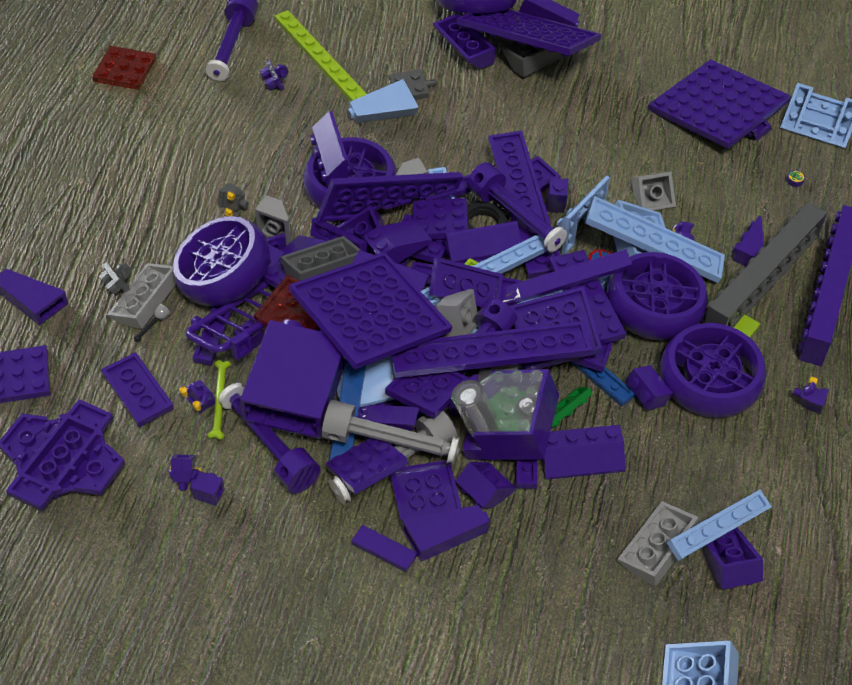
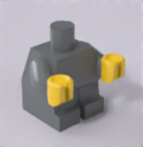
[217,183,249,216]

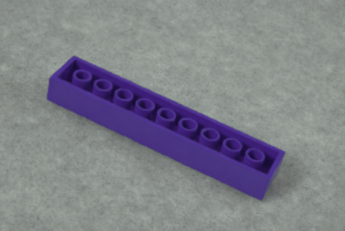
[798,205,852,367]

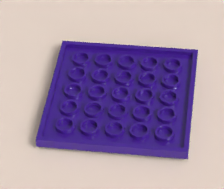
[648,59,791,149]
[288,252,453,369]

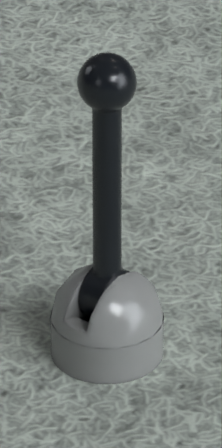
[134,304,171,342]

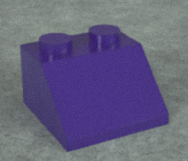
[456,462,517,508]

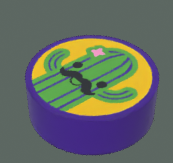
[786,170,805,187]

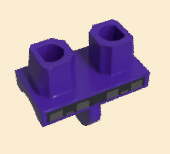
[260,60,289,91]

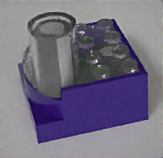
[451,369,559,460]

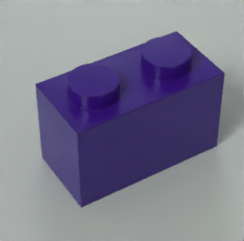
[626,365,673,410]

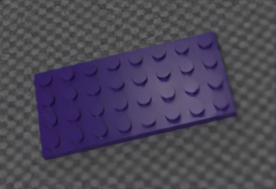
[456,9,601,57]

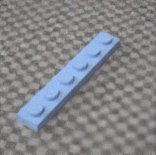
[666,489,772,561]

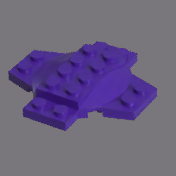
[0,399,125,511]

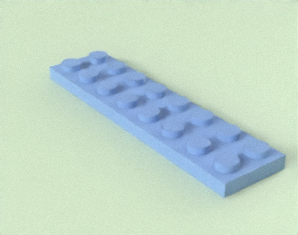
[585,196,725,283]

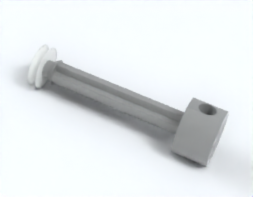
[322,400,460,464]
[328,411,457,505]

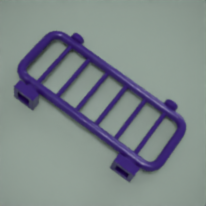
[186,280,307,360]

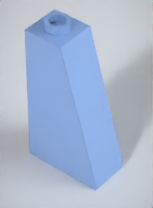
[348,79,418,123]

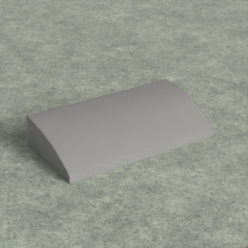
[107,263,176,329]
[618,501,699,587]

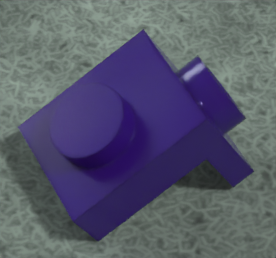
[747,120,772,141]

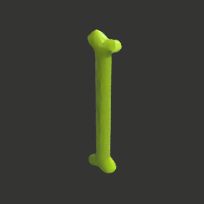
[207,360,231,440]

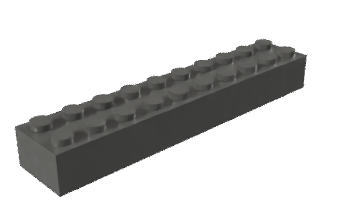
[703,202,827,327]

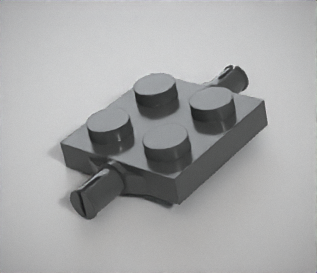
[381,69,437,100]

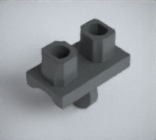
[98,262,131,295]

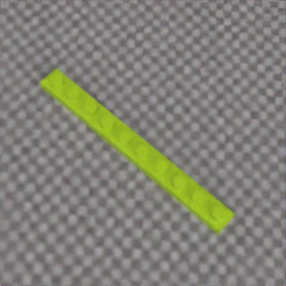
[274,10,367,102]

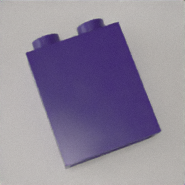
[240,320,347,439]

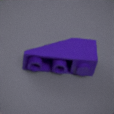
[733,215,764,267]

